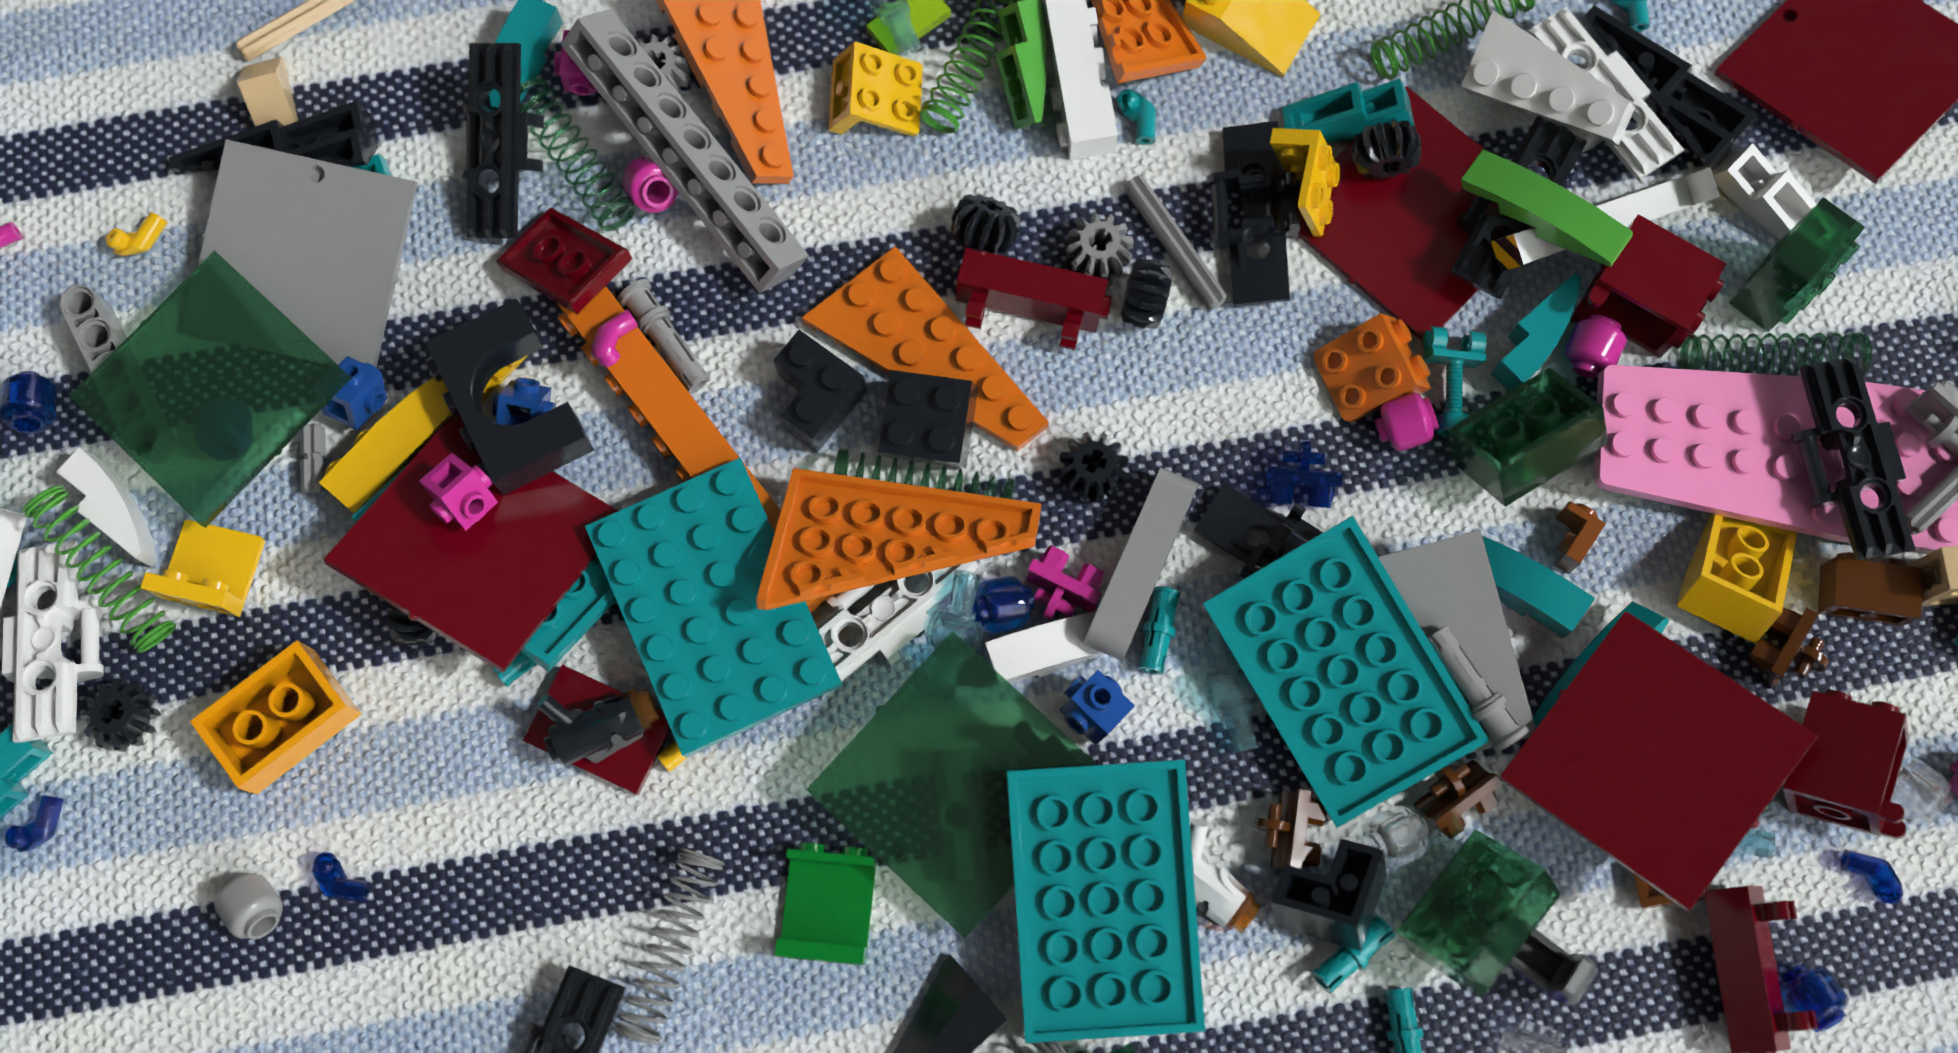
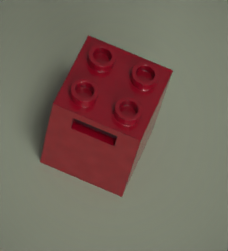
[1571,214,1727,358]
[1783,690,1909,839]

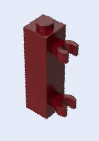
[956,247,1113,351]
[1704,886,1818,1053]

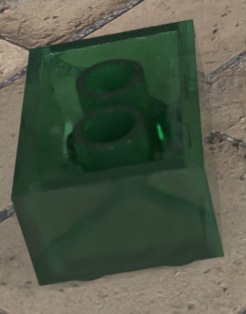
[1729,197,1865,332]
[1447,367,1608,507]
[1396,829,1561,999]

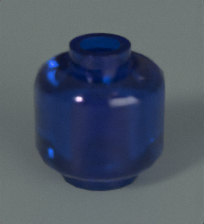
[0,371,58,434]
[969,575,1035,634]
[1781,963,1849,1034]

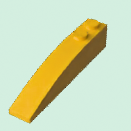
[319,356,527,514]

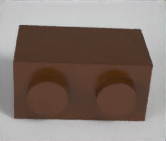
[1818,552,1923,626]

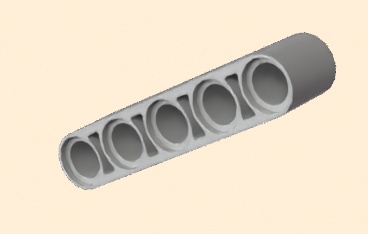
[59,285,179,465]
[1083,468,1199,661]

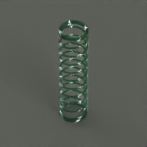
[520,78,637,231]
[1680,332,1872,376]
[833,448,1015,499]

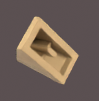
[237,57,298,126]

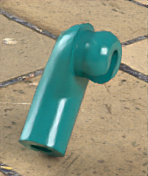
[1611,0,1650,32]
[1117,89,1156,145]

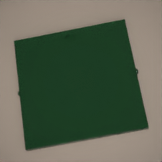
[69,250,352,528]
[806,631,1098,938]

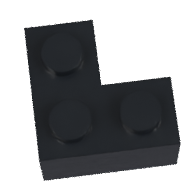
[773,329,867,453]
[1271,839,1387,951]

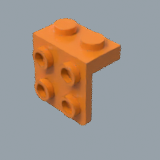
[1313,313,1431,422]

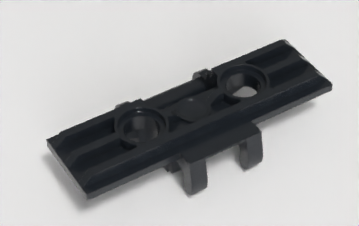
[461,43,544,239]
[1449,115,1588,299]
[1206,121,1300,307]
[1791,357,1916,561]
[1194,483,1323,579]
[520,965,626,1053]

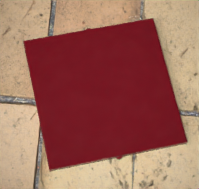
[1714,0,1958,184]
[1296,86,1501,343]
[324,415,618,673]
[1499,611,1818,912]

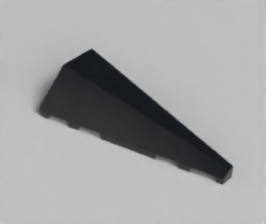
[1585,5,1758,168]
[168,100,378,172]
[893,955,1008,1053]

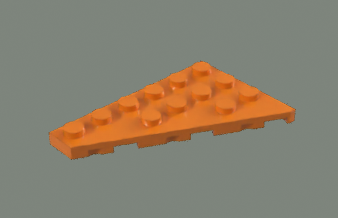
[756,468,1042,610]

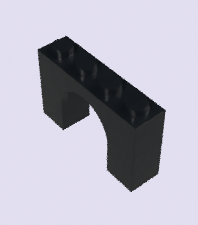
[425,298,594,495]

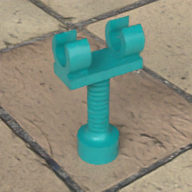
[1423,326,1486,437]

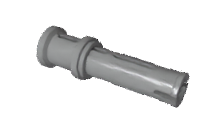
[618,279,711,393]
[1427,625,1529,752]

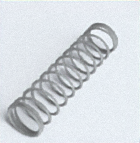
[614,848,725,1045]

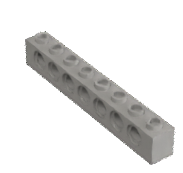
[561,9,809,293]

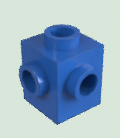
[316,356,387,430]
[492,378,556,425]
[1059,670,1135,746]

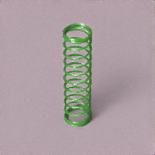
[919,0,1009,134]
[1370,0,1535,81]
[22,485,176,653]

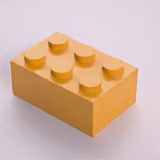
[190,640,362,794]

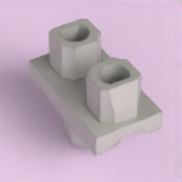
[1904,380,1958,456]

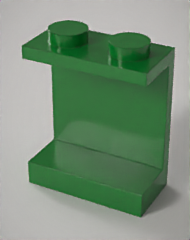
[775,842,877,966]

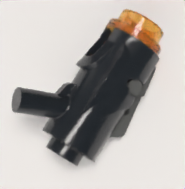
[536,688,660,766]

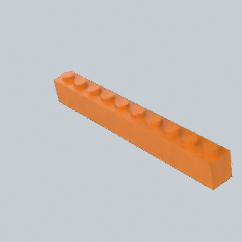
[557,286,840,615]

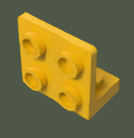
[828,41,923,137]
[1270,128,1340,237]
[140,520,265,618]

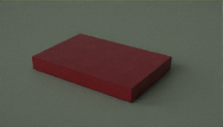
[496,207,633,315]
[523,665,672,796]

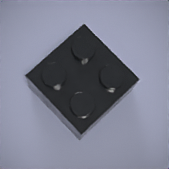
[878,370,978,468]

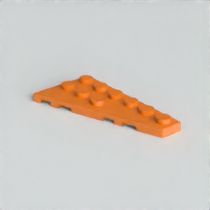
[655,0,794,184]
[1091,0,1207,84]
[801,246,1049,452]

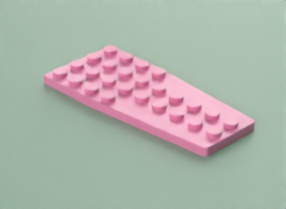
[1593,365,1958,554]

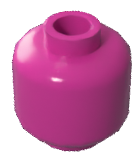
[622,155,679,213]
[1564,315,1627,379]
[1374,392,1439,451]

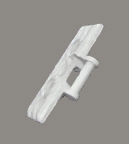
[1526,6,1684,181]
[2,540,104,743]
[817,561,981,696]

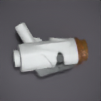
[1190,819,1262,934]

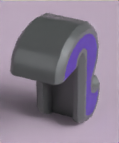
[1482,912,1598,1005]

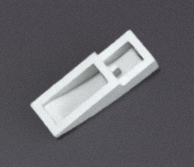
[1712,143,1838,258]
[56,447,158,568]
[985,611,1105,688]

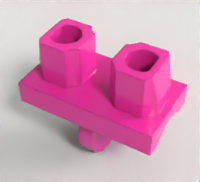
[1026,545,1104,621]

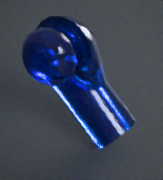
[5,795,64,852]
[1840,850,1903,904]
[312,852,370,903]

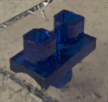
[1262,439,1343,508]

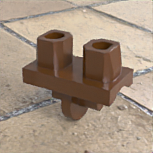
[1746,608,1829,689]
[1413,759,1502,839]
[1253,789,1326,870]

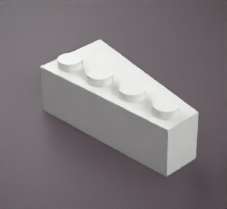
[1042,0,1118,160]
[1461,10,1635,146]

